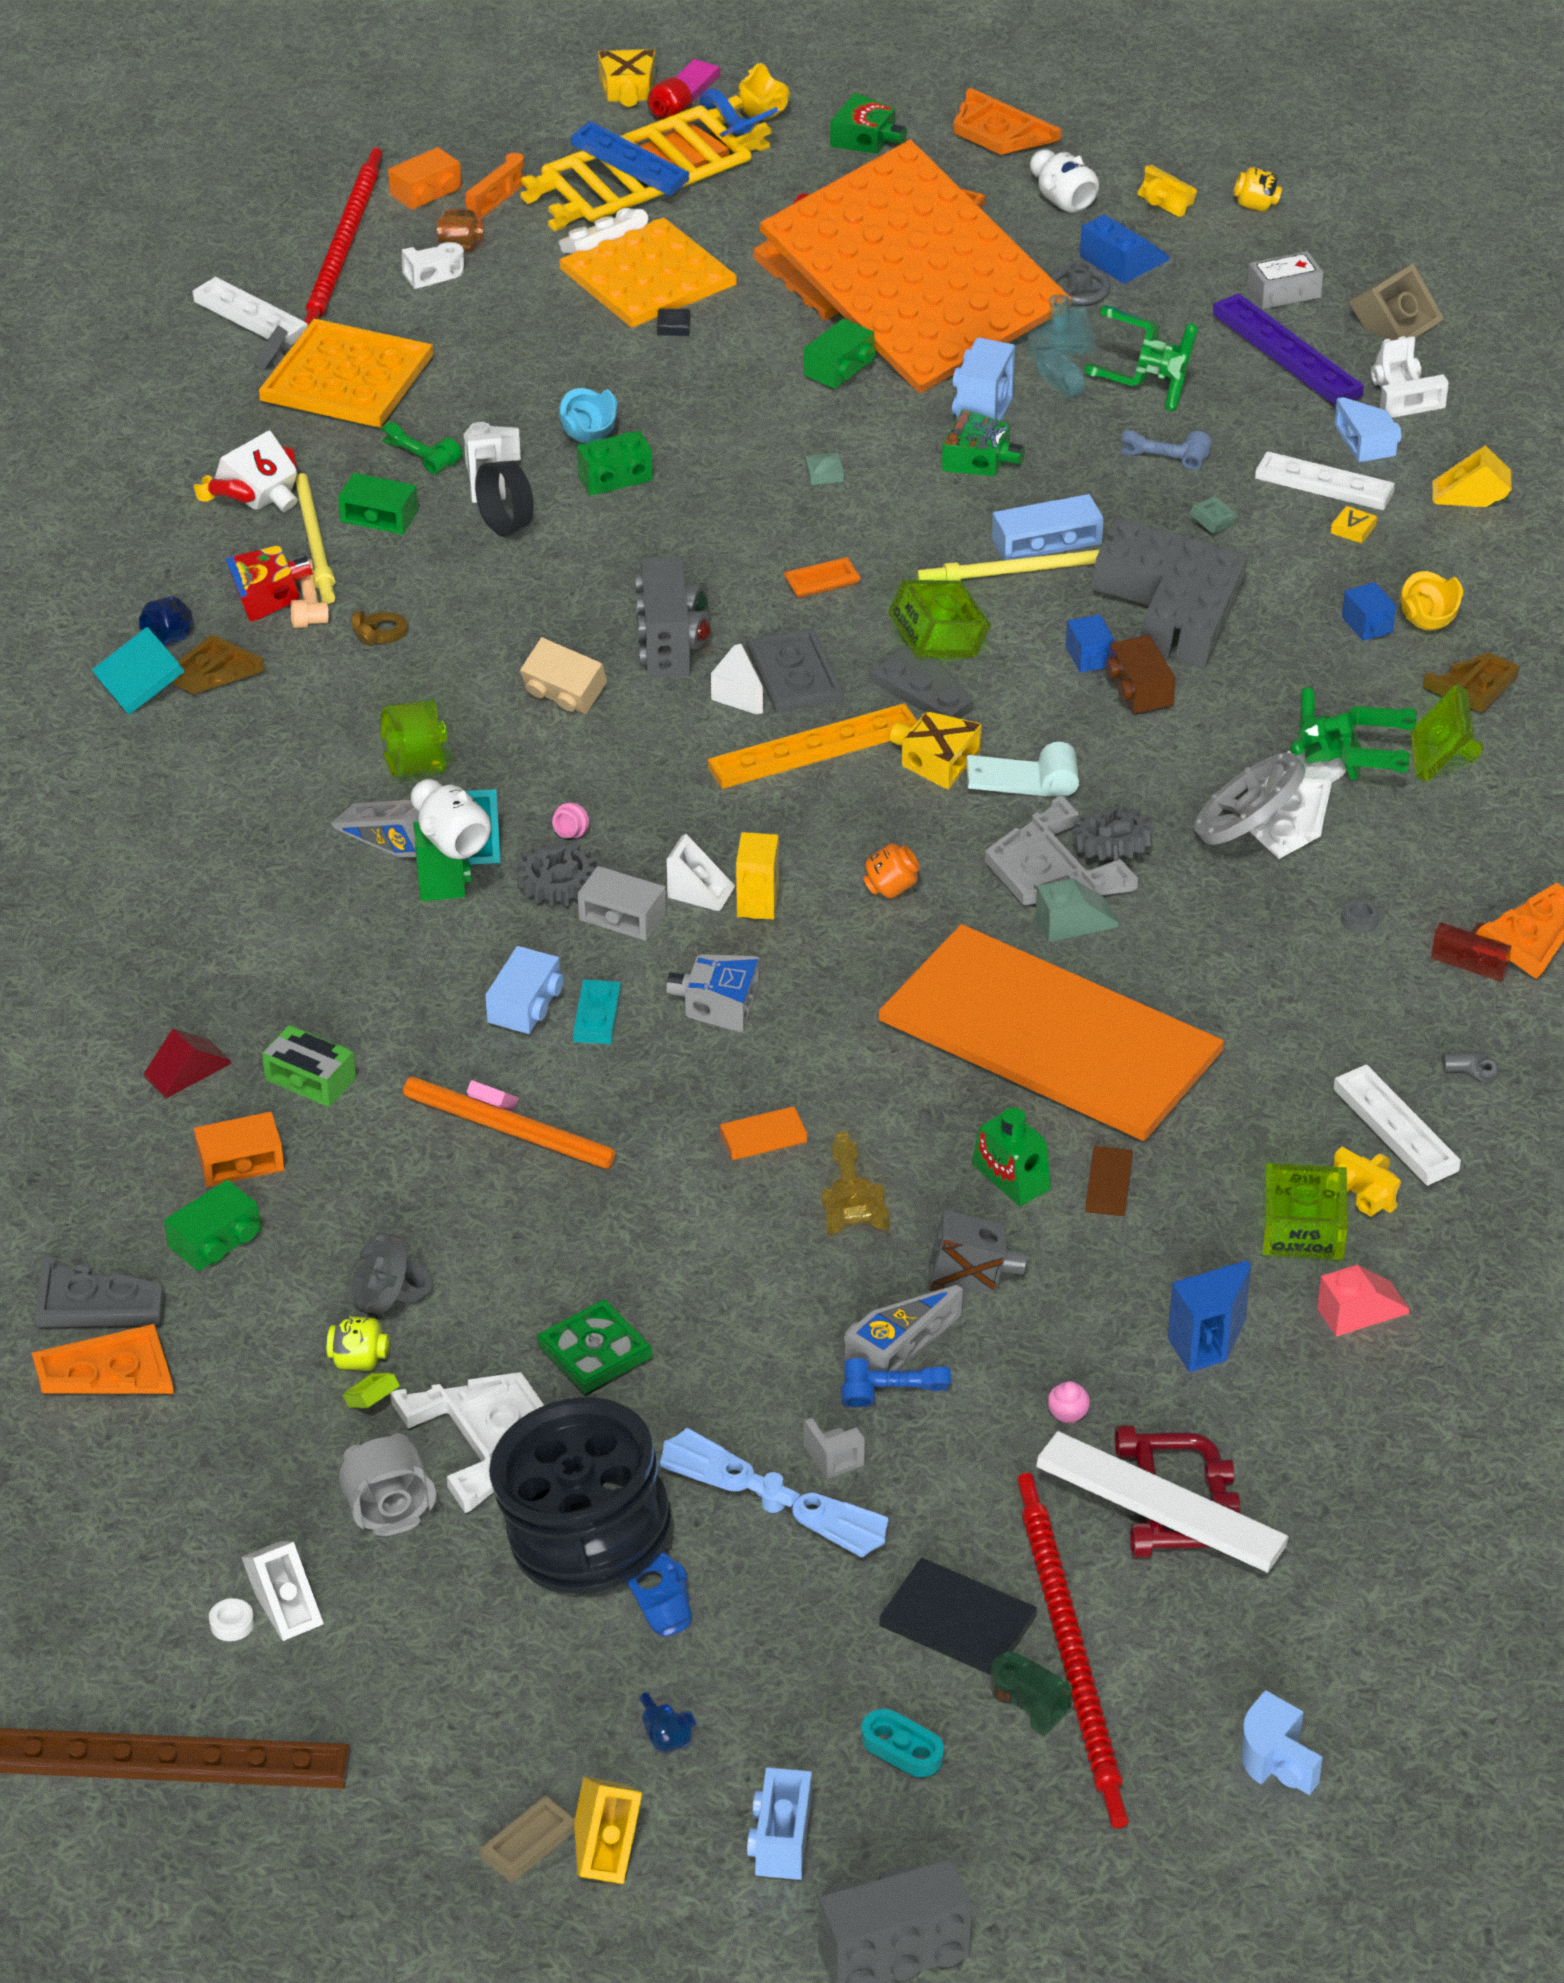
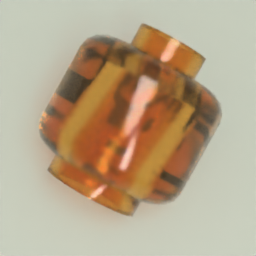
[437,209,484,251]

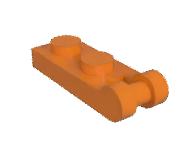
[465,153,525,222]

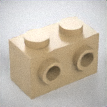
[520,637,607,714]

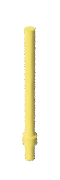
[295,473,335,604]
[916,550,1100,584]

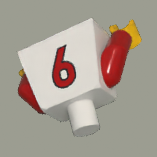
[193,430,298,513]

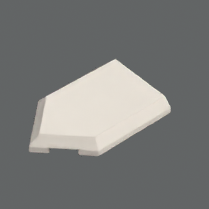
[1250,775,1332,859]

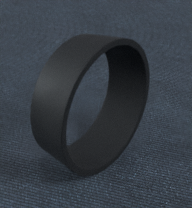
[475,461,534,536]

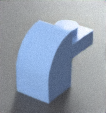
[1241,1690,1323,1795]

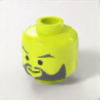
[327,1316,390,1372]

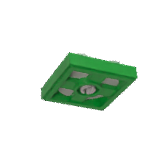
[537,1299,653,1394]

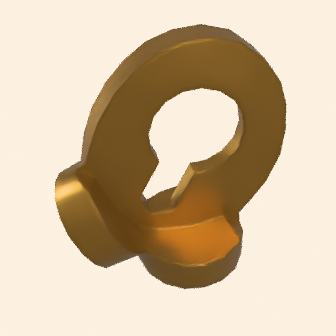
[351,610,408,646]

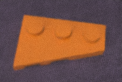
[1475,883,1564,980]
[32,1324,174,1394]

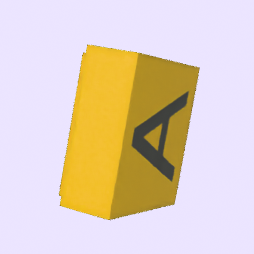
[1331,506,1377,544]

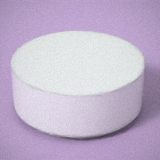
[209,1598,254,1641]

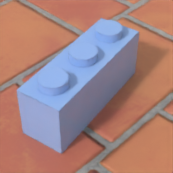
[992,494,1103,560]

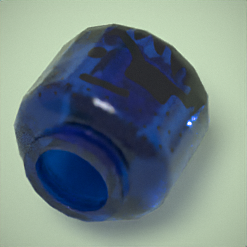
[139,596,193,645]

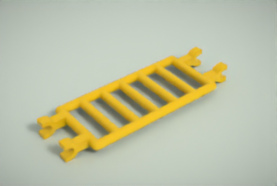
[521,95,771,231]

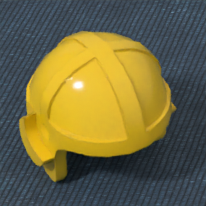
[738,63,790,120]
[1400,571,1463,631]

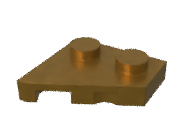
[171,634,265,694]
[1423,652,1520,713]

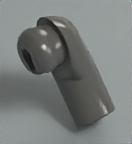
[1442,1051,1499,1083]

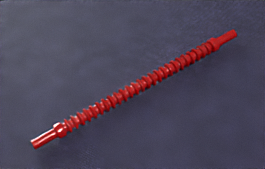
[304,148,383,326]
[1017,1473,1129,1828]

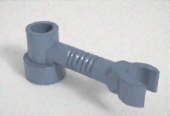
[1120,430,1212,470]

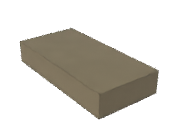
[479,1795,575,1883]

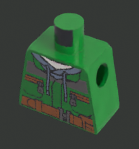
[942,409,1025,477]

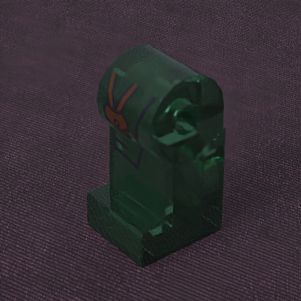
[991,1652,1072,1737]

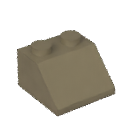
[1349,263,1444,341]

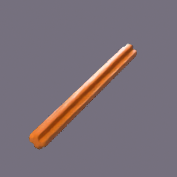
[403,1076,616,1169]

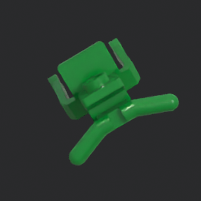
[1084,305,1198,412]
[1290,687,1417,780]

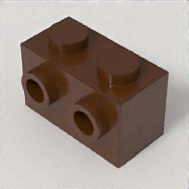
[1105,635,1176,714]

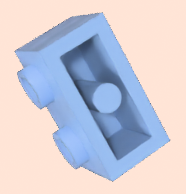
[486,946,564,1034]
[747,1767,812,1880]

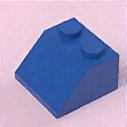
[1080,214,1170,284]

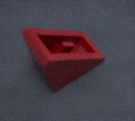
[144,1028,231,1099]

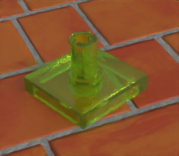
[1410,684,1483,781]

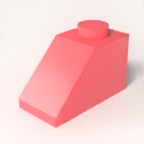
[1317,1265,1410,1336]

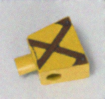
[598,49,656,107]
[890,712,982,789]

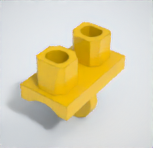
[1137,165,1197,217]
[1325,1146,1401,1217]

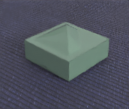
[805,453,844,485]
[1189,496,1239,534]

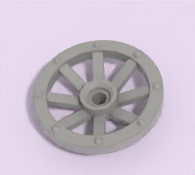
[1194,753,1306,845]

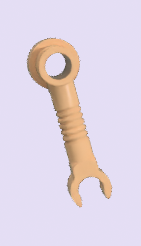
[291,559,328,628]

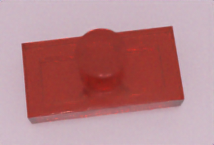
[1431,922,1512,982]

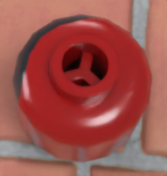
[647,77,692,120]

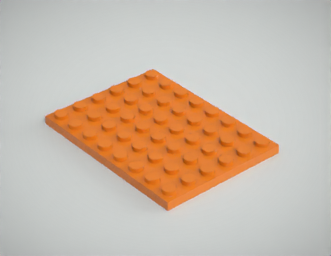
[760,139,1072,393]

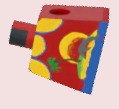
[226,546,313,622]

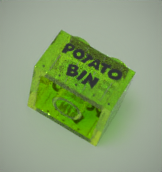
[888,580,991,658]
[1262,1163,1348,1259]

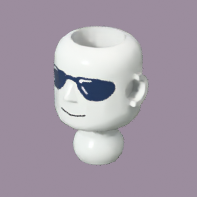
[1030,150,1099,213]

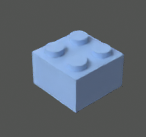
[952,337,1015,421]

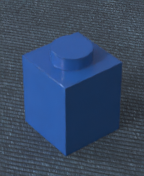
[1342,582,1396,641]
[1065,614,1115,673]

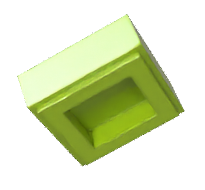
[342,1373,400,1408]

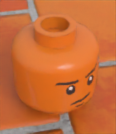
[863,843,921,898]

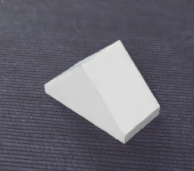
[711,644,763,714]
[667,834,735,911]

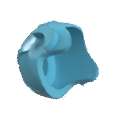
[559,388,618,443]

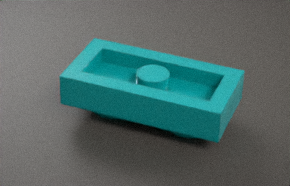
[573,979,621,1044]

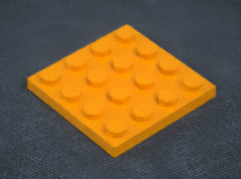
[560,217,737,328]
[259,319,433,428]

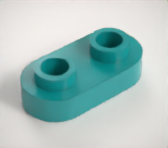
[861,1709,944,1777]

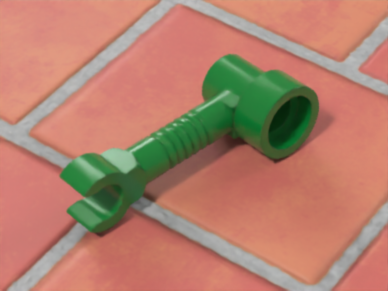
[379,421,463,475]

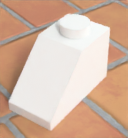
[242,1541,324,1641]

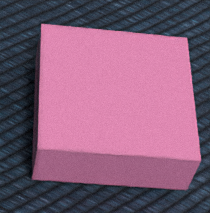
[466,1080,519,1111]

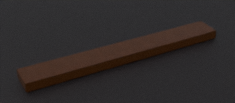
[0,1728,350,1789]

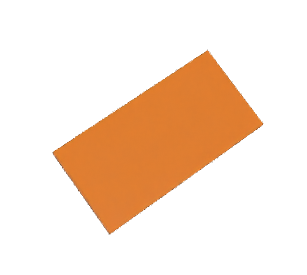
[879,924,1224,1141]

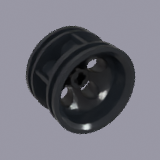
[489,1397,673,1593]

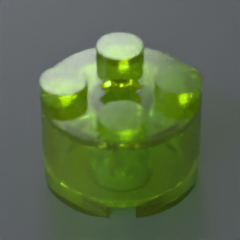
[380,699,447,777]

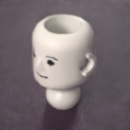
[411,779,491,859]

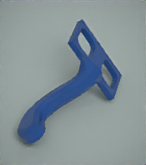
[699,88,779,138]

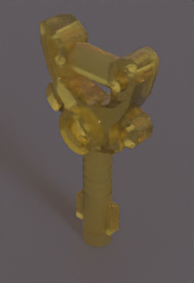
[821,1132,890,1235]

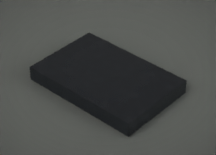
[879,1557,1037,1677]

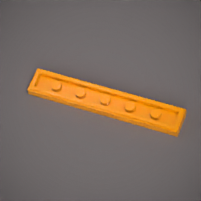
[708,703,917,789]

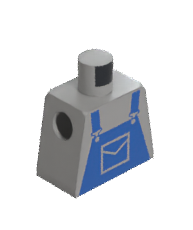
[667,954,760,1032]

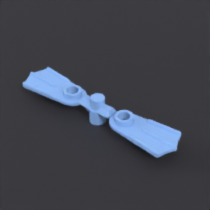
[659,1428,889,1557]

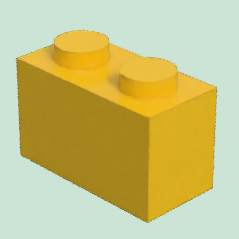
[736,832,779,920]

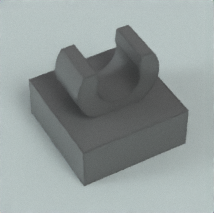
[253,325,292,370]

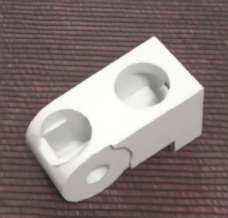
[402,242,464,289]

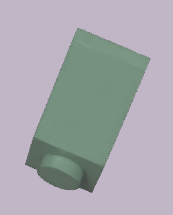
[1035,878,1119,942]

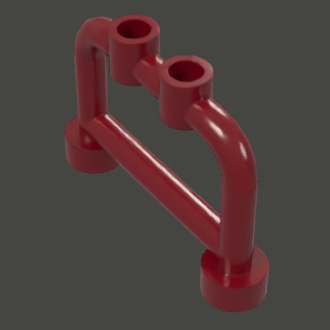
[1114,1425,1240,1558]

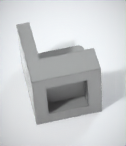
[803,1418,865,1480]

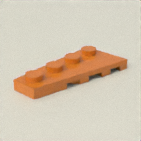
[753,240,839,321]

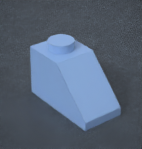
[1334,397,1401,462]

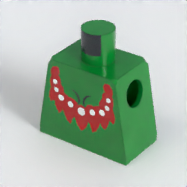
[830,93,907,154]
[971,1107,1051,1207]

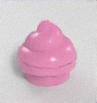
[552,802,589,839]
[1048,1381,1090,1423]

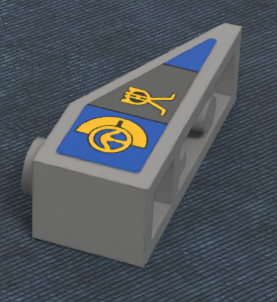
[331,800,419,858]
[844,1285,963,1371]

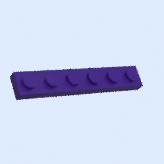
[1213,293,1364,406]

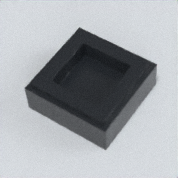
[657,308,691,336]

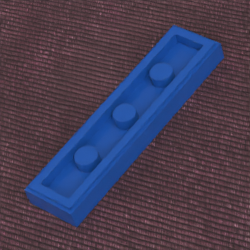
[571,121,689,196]

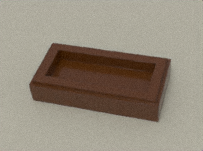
[1085,1146,1133,1216]

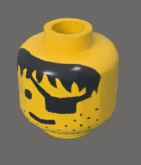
[1233,167,1282,211]

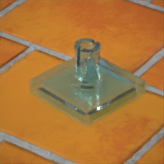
[1025,295,1095,357]

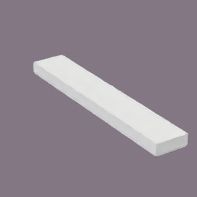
[1036,1431,1288,1573]

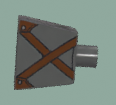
[928,1209,1027,1292]

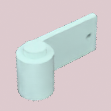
[966,742,1079,797]

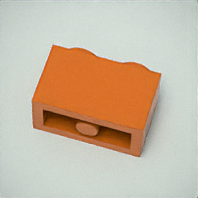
[388,147,462,210]
[193,1112,285,1187]

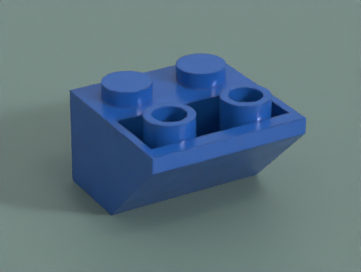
[1168,1260,1251,1372]

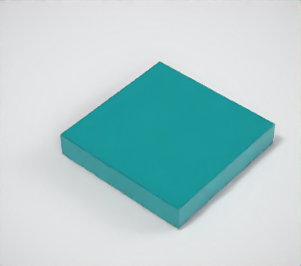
[92,627,185,715]

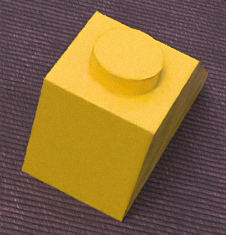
[1432,445,1512,507]
[574,1776,642,1884]

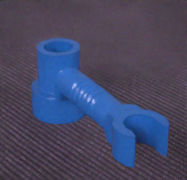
[841,1358,951,1407]

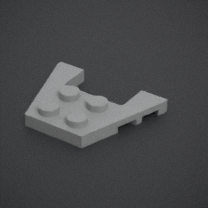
[985,795,1138,905]

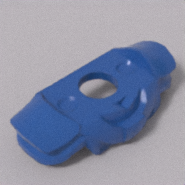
[627,1551,692,1636]

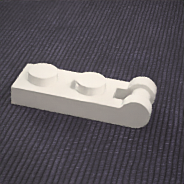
[559,208,648,254]

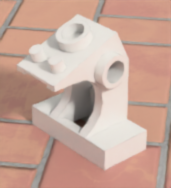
[1371,336,1449,418]
[463,422,521,503]

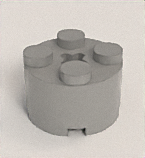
[339,1433,436,1536]

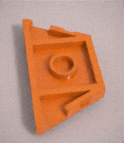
[953,88,1062,155]

